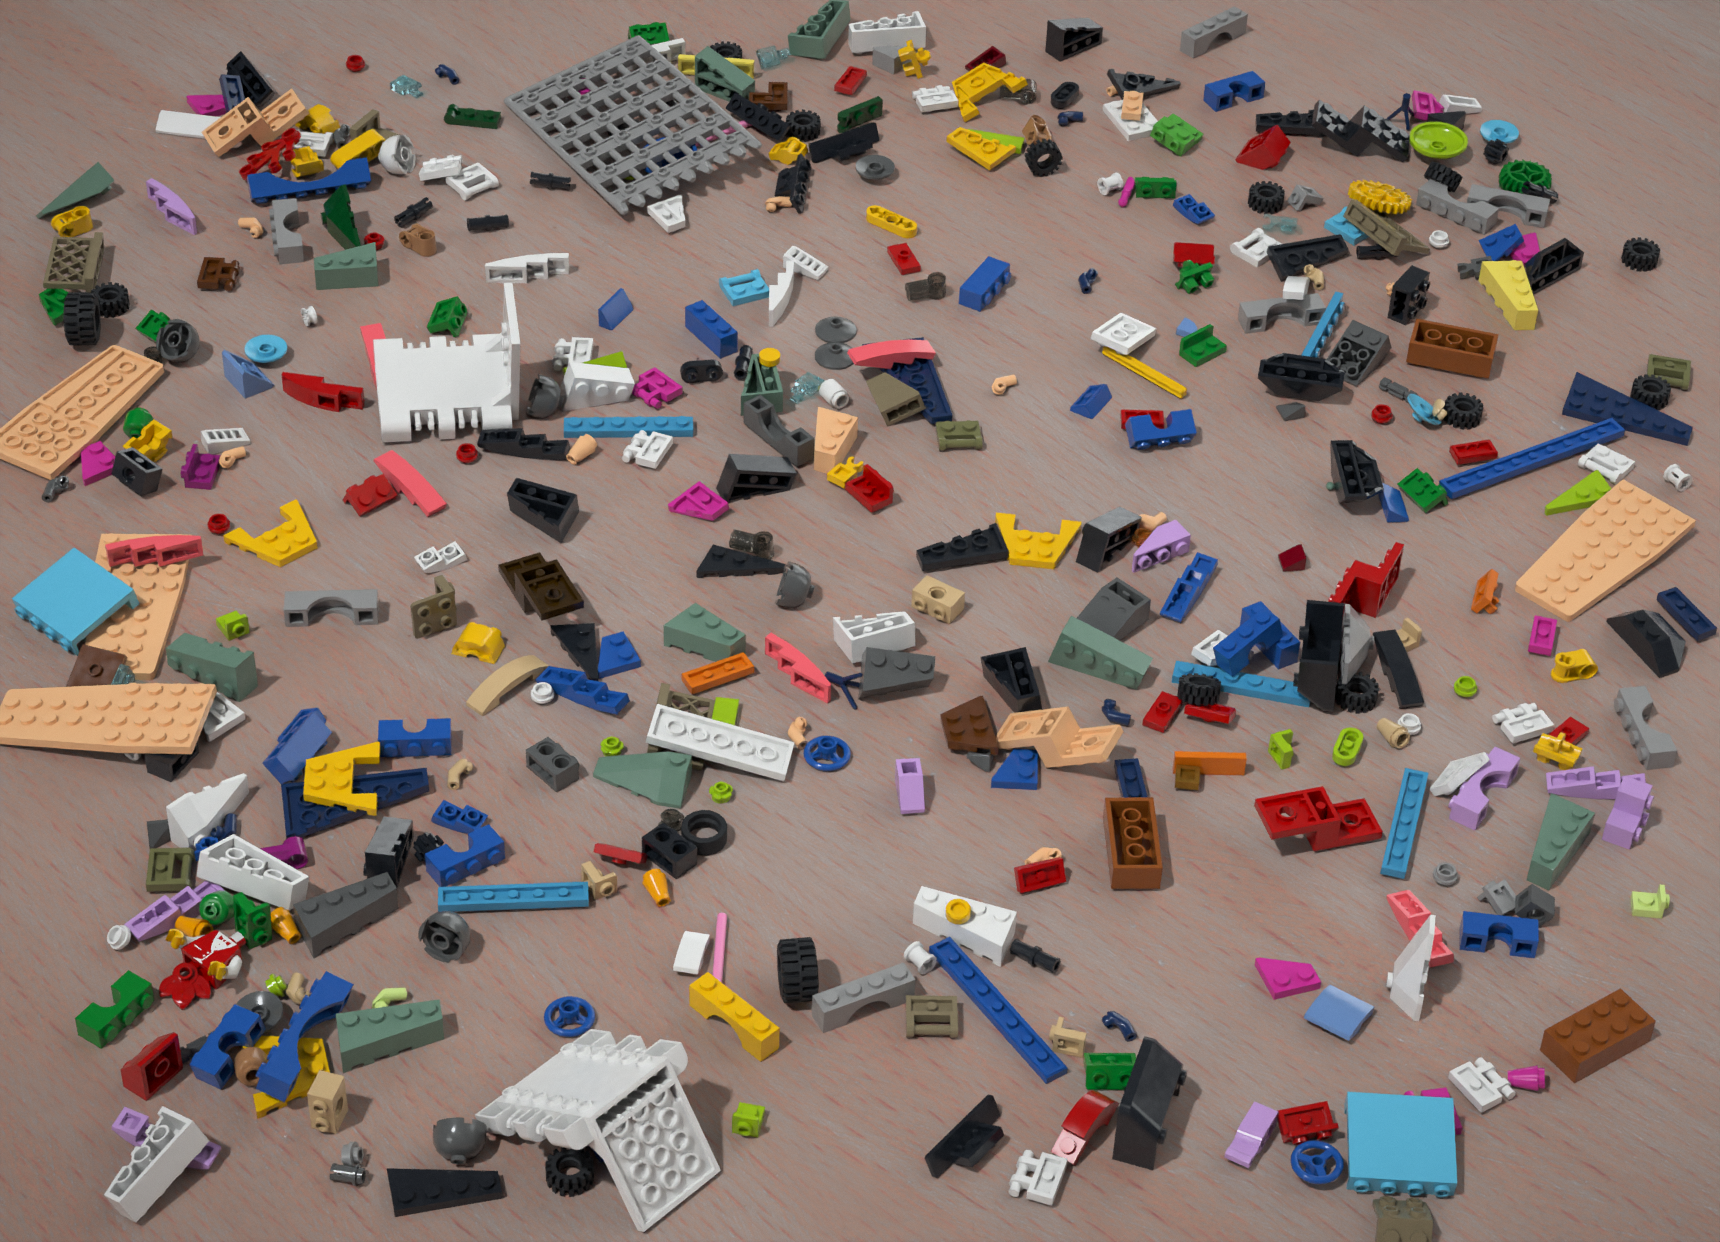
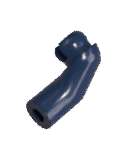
[435,64,460,85]
[1057,111,1083,126]
[1078,268,1098,294]
[1102,699,1131,726]
[211,813,237,842]
[1102,1011,1137,1042]

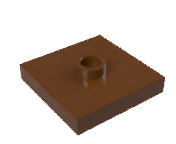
[66,644,128,687]

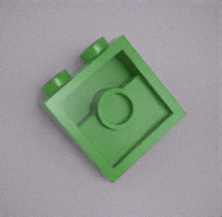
[1150,113,1204,157]

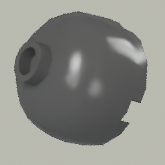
[156,319,200,363]
[526,374,564,418]
[775,561,815,608]
[418,911,470,962]
[433,1117,487,1165]

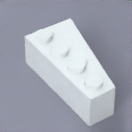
[848,11,926,54]
[197,834,309,910]
[913,886,1017,967]
[104,1106,209,1223]

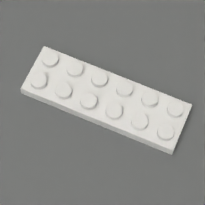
[645,704,795,781]

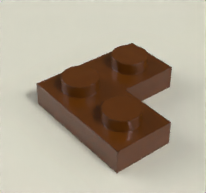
[749,82,788,111]

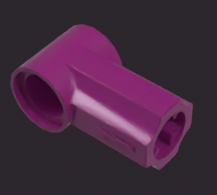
[259,836,308,869]

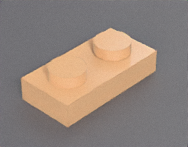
[1121,91,1143,121]

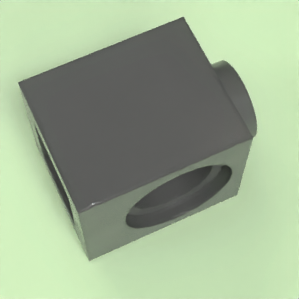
[1515,884,1555,928]

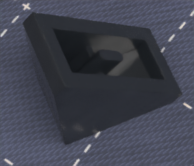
[1427,111,1466,130]

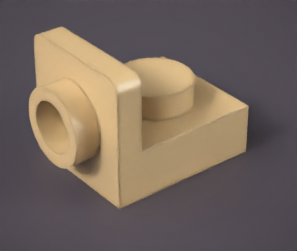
[1397,618,1422,652]
[581,861,617,900]
[1049,1017,1086,1058]

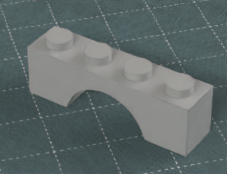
[1180,6,1248,58]
[1416,179,1499,235]
[1467,184,1550,228]
[269,198,304,264]
[1238,293,1326,334]
[284,589,379,627]
[1614,686,1677,770]
[812,962,916,1033]

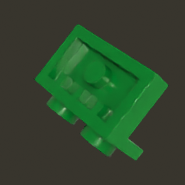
[628,22,670,45]
[1135,177,1177,198]
[427,296,467,337]
[135,309,170,343]
[1179,324,1227,367]
[1397,468,1448,513]
[233,892,272,949]
[1083,1053,1136,1090]

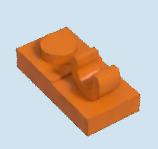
[1471,569,1499,614]

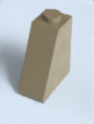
[866,372,926,427]

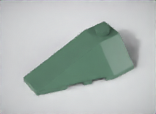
[36,162,114,219]
[593,751,692,809]

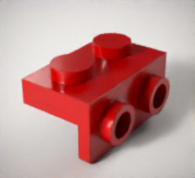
[1173,242,1215,267]
[845,464,894,513]
[342,474,397,517]
[1277,1101,1339,1145]

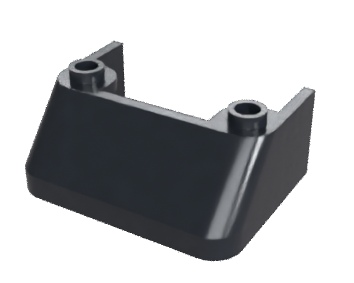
[1293,600,1344,712]
[1112,1036,1187,1170]

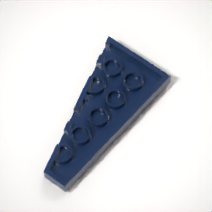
[862,337,953,424]
[1562,372,1693,446]
[281,768,429,839]

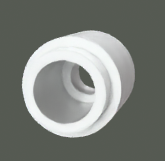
[819,379,849,409]

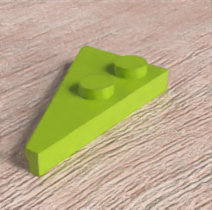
[1545,470,1611,516]

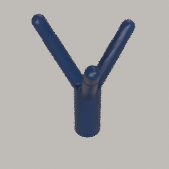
[1386,93,1414,130]
[825,671,863,710]

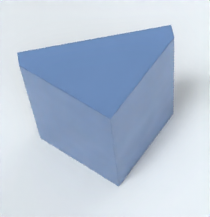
[222,350,274,399]

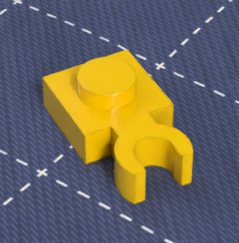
[827,456,863,489]

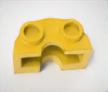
[295,104,340,134]
[291,146,324,178]
[123,419,172,462]
[451,622,505,664]

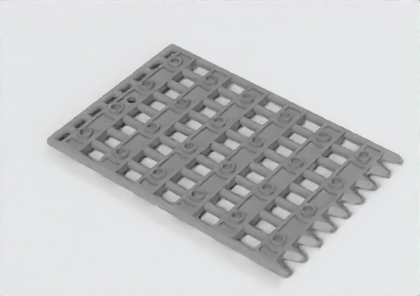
[504,35,762,215]

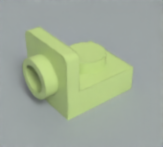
[1630,884,1670,919]

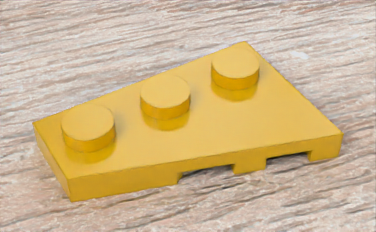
[946,127,1016,171]

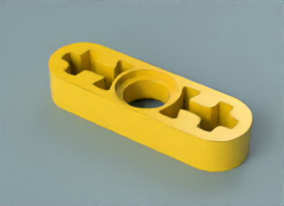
[866,205,917,239]

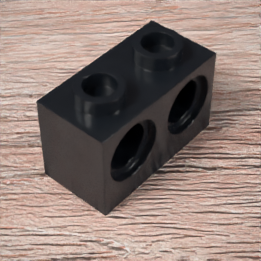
[642,822,697,879]

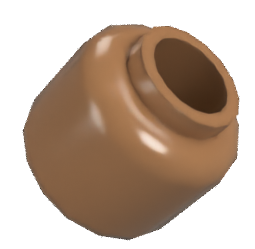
[234,1047,268,1086]

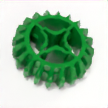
[1498,159,1552,195]

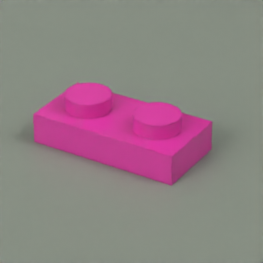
[1528,615,1557,656]

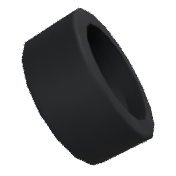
[681,810,727,856]

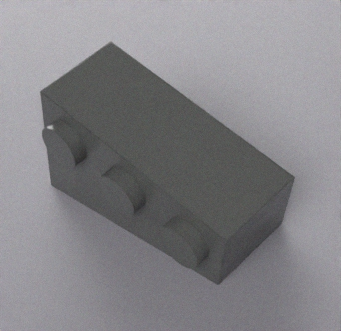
[858,647,935,699]

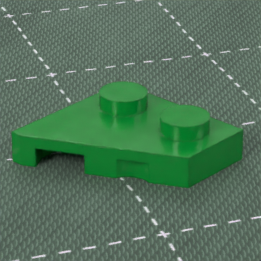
[39,288,69,326]

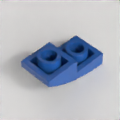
[1173,194,1215,224]
[431,800,488,834]

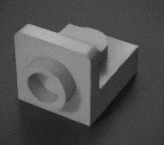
[1288,184,1324,211]
[1477,879,1516,915]

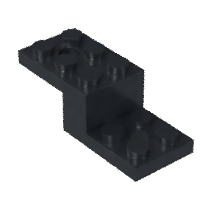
[1312,100,1409,162]

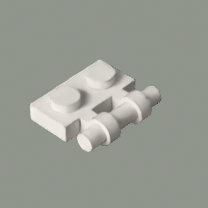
[912,85,958,112]
[419,155,463,181]
[552,337,593,371]
[622,430,673,469]
[1492,703,1554,744]
[1448,1057,1516,1113]
[1009,1150,1068,1206]

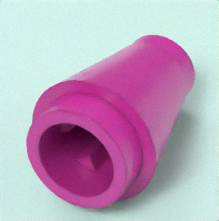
[1508,1065,1545,1091]

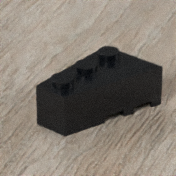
[716,454,797,504]
[1076,507,1142,573]
[981,647,1042,713]

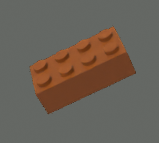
[1406,318,1499,379]
[1103,797,1163,889]
[1540,988,1656,1084]

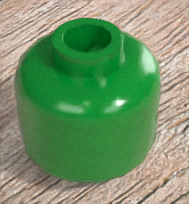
[123,408,154,439]
[199,890,234,925]

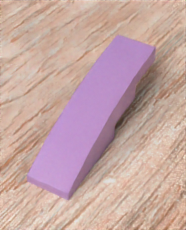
[146,178,197,235]
[1546,766,1646,799]
[124,880,225,942]

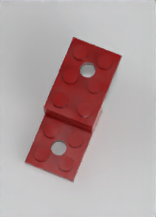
[1328,542,1404,618]
[1254,786,1383,851]

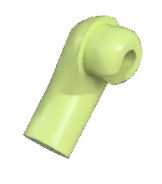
[372,987,407,1009]

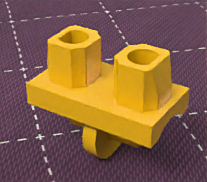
[898,40,931,79]
[1533,732,1583,770]

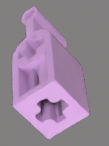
[1224,1101,1278,1168]

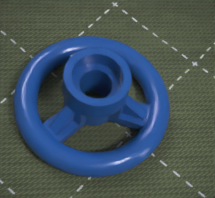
[803,736,851,771]
[544,996,595,1037]
[1290,1140,1344,1184]

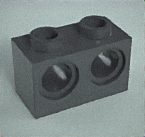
[526,737,579,792]

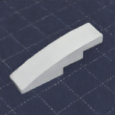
[485,253,569,283]
[769,261,794,327]
[1283,276,1310,300]

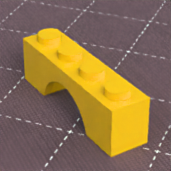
[689,972,780,1062]

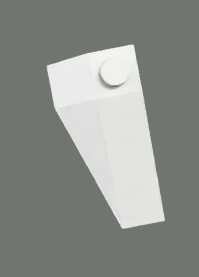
[1386,915,1436,1021]

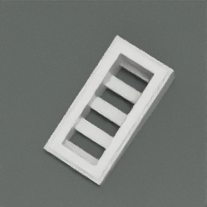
[1439,95,1482,114]
[783,246,828,280]
[200,428,251,454]

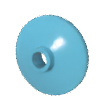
[1480,120,1519,144]
[244,335,287,363]
[1407,394,1442,425]

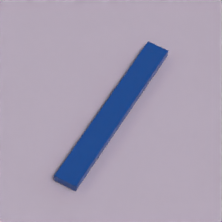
[929,937,1068,1084]

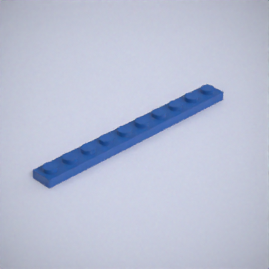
[1439,418,1625,499]

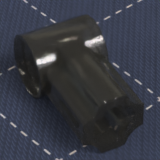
[1000,79,1037,104]
[905,272,946,301]
[729,529,774,560]

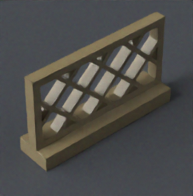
[1343,199,1430,256]
[43,232,104,292]
[647,683,715,771]

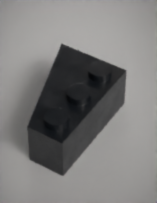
[1045,18,1103,62]
[507,478,579,543]
[363,817,414,889]

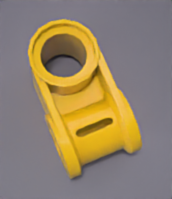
[51,206,93,237]
[1550,649,1598,683]

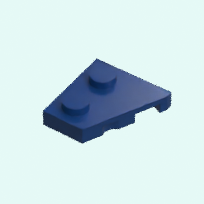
[598,631,641,679]
[991,749,1038,790]

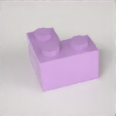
[1602,776,1654,850]

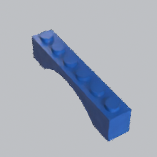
[247,157,371,204]
[256,971,354,1102]

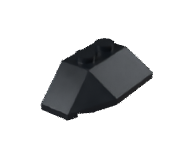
[226,51,277,107]
[1524,238,1584,295]
[1258,353,1345,401]
[1330,440,1384,503]
[1606,609,1686,678]

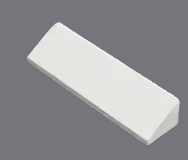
[156,110,228,139]

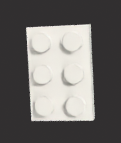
[1103,100,1158,141]
[1091,313,1157,355]

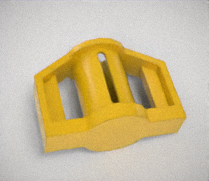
[768,137,808,165]

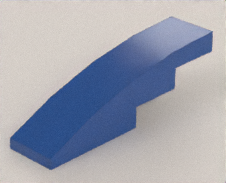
[1160,552,1218,623]
[536,666,630,715]

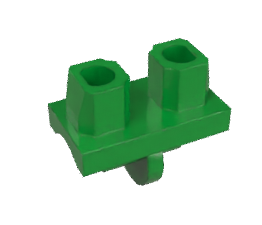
[1175,260,1215,294]

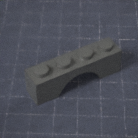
[744,395,815,467]

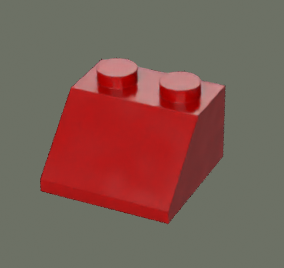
[1235,125,1291,170]
[120,1032,183,1101]

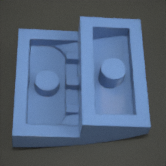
[1304,985,1375,1041]

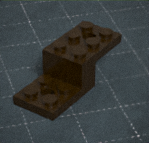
[498,552,584,621]

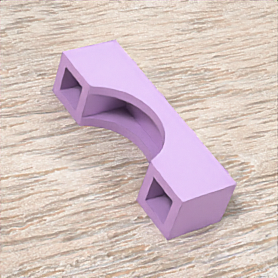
[1448,747,1521,830]

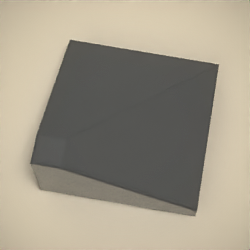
[1276,402,1305,421]
[967,748,995,772]
[147,819,171,849]

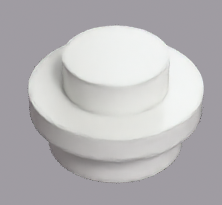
[1429,230,1449,248]
[531,682,554,704]
[1397,713,1421,735]
[107,925,131,950]

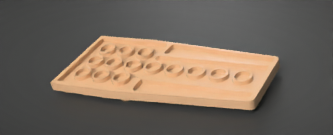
[0,345,164,480]
[1515,479,1696,622]
[85,533,189,680]
[0,683,217,754]

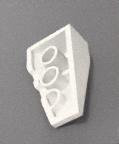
[166,773,249,851]

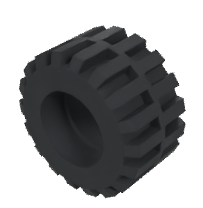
[63,292,101,345]
[777,937,819,1003]

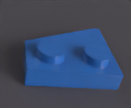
[1479,224,1524,261]

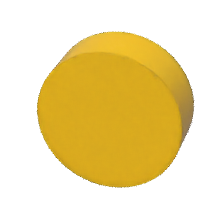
[759,348,780,367]
[945,899,971,924]

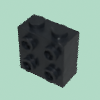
[1387,265,1430,325]

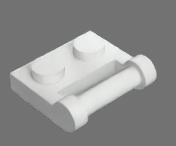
[294,129,333,157]
[446,163,499,201]
[1230,228,1282,267]
[1578,444,1635,485]

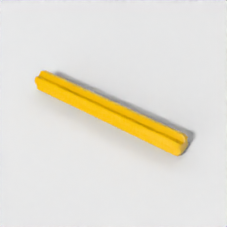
[1102,346,1187,399]

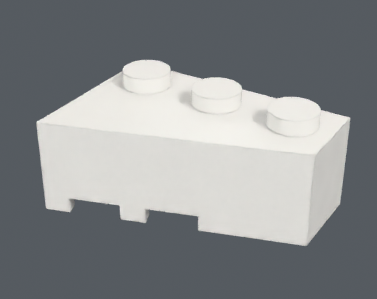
[560,362,635,411]
[833,612,916,663]

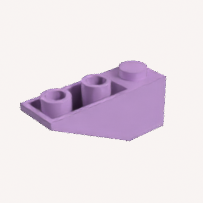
[1132,520,1191,573]

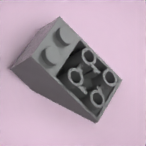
[1326,320,1392,387]
[1077,577,1151,640]

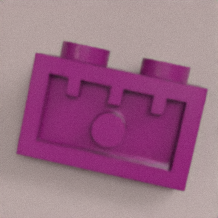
[181,444,221,490]

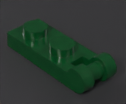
[837,96,883,133]
[444,104,501,129]

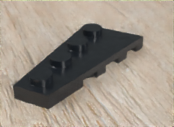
[1255,109,1326,136]
[1266,234,1348,282]
[916,523,1009,571]
[387,1168,503,1217]

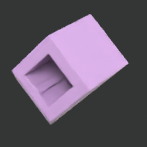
[895,758,925,814]

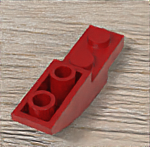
[281,372,365,412]

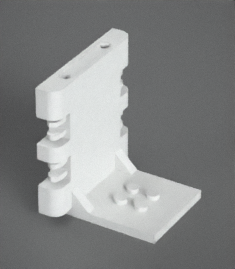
[373,283,520,442]
[475,1029,721,1232]

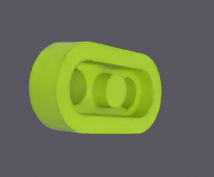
[1332,727,1363,766]

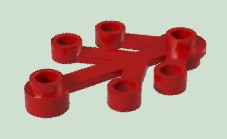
[239,128,301,181]

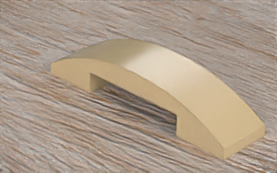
[466,655,549,716]

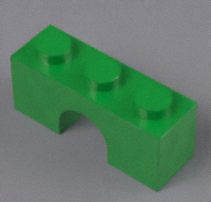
[75,970,154,1049]

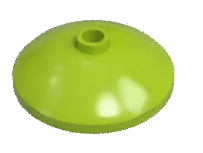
[1409,122,1468,159]

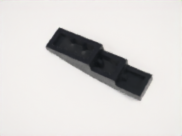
[477,428,570,460]
[1373,629,1424,709]

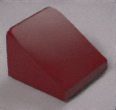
[1278,544,1306,572]

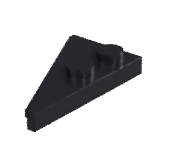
[1107,69,1181,100]
[696,544,786,578]
[550,623,598,681]

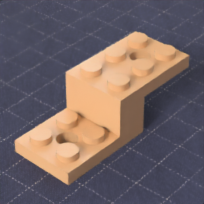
[202,88,309,157]
[995,706,1124,768]

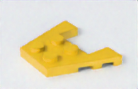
[952,63,1028,122]
[223,499,318,567]
[995,512,1081,570]
[303,742,381,816]
[242,1035,330,1119]

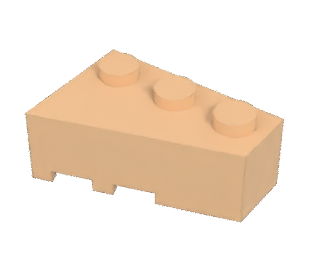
[814,407,858,474]

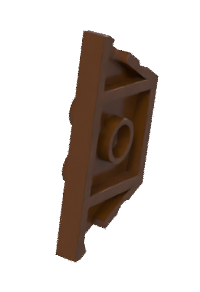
[940,696,998,755]

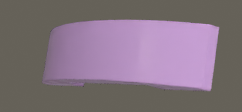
[112,1107,221,1169]

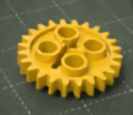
[1347,180,1412,214]

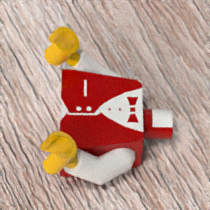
[166,929,246,990]

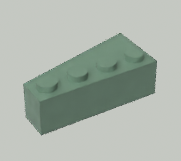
[788,0,851,59]
[1048,616,1153,690]
[166,633,258,702]
[1527,793,1595,891]
[336,999,444,1073]

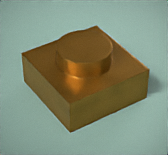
[1174,764,1200,790]

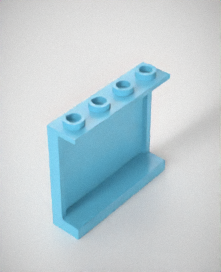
[12,548,139,656]
[1344,1092,1457,1197]

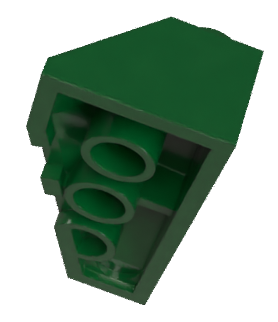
[320,184,361,250]

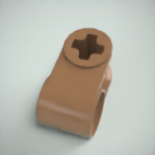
[1022,114,1052,145]
[399,223,437,257]

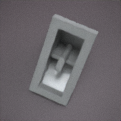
[872,46,910,75]

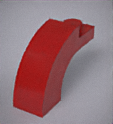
[1050,1090,1120,1166]

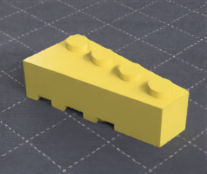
[1478,260,1538,330]

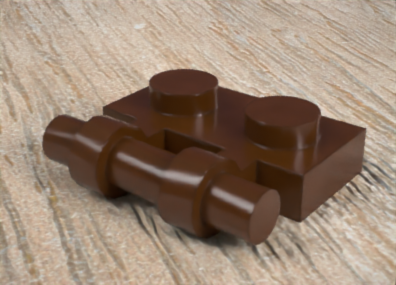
[197,257,240,291]

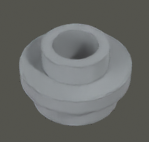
[1433,862,1458,885]
[341,1141,364,1167]

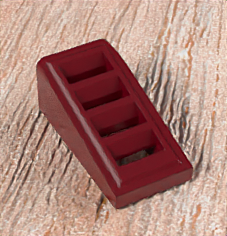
[965,46,1006,71]

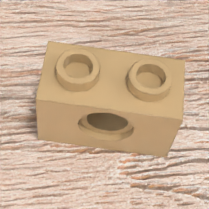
[911,575,965,624]
[307,1070,348,1134]

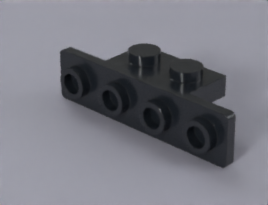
[726,93,790,142]
[808,122,880,162]
[774,154,811,214]
[925,1094,1004,1178]

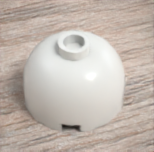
[378,135,416,175]

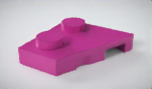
[1411,90,1444,121]
[186,95,226,117]
[1509,232,1540,265]
[81,441,115,486]
[668,481,729,521]
[1255,957,1321,1000]

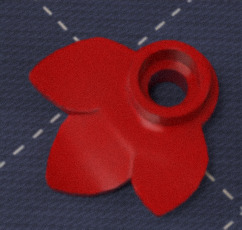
[159,963,211,1010]

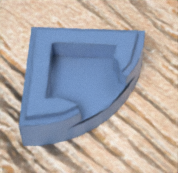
[1176,318,1197,337]

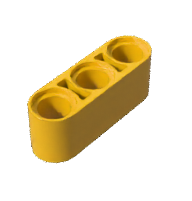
[330,129,386,169]

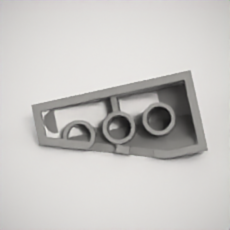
[1340,604,1374,684]

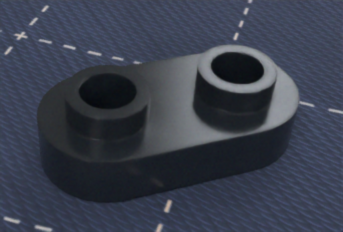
[1050,82,1079,109]
[680,359,723,383]

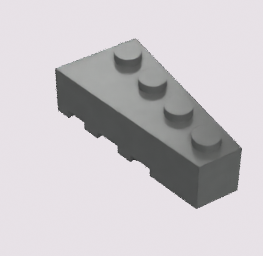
[293,872,399,958]

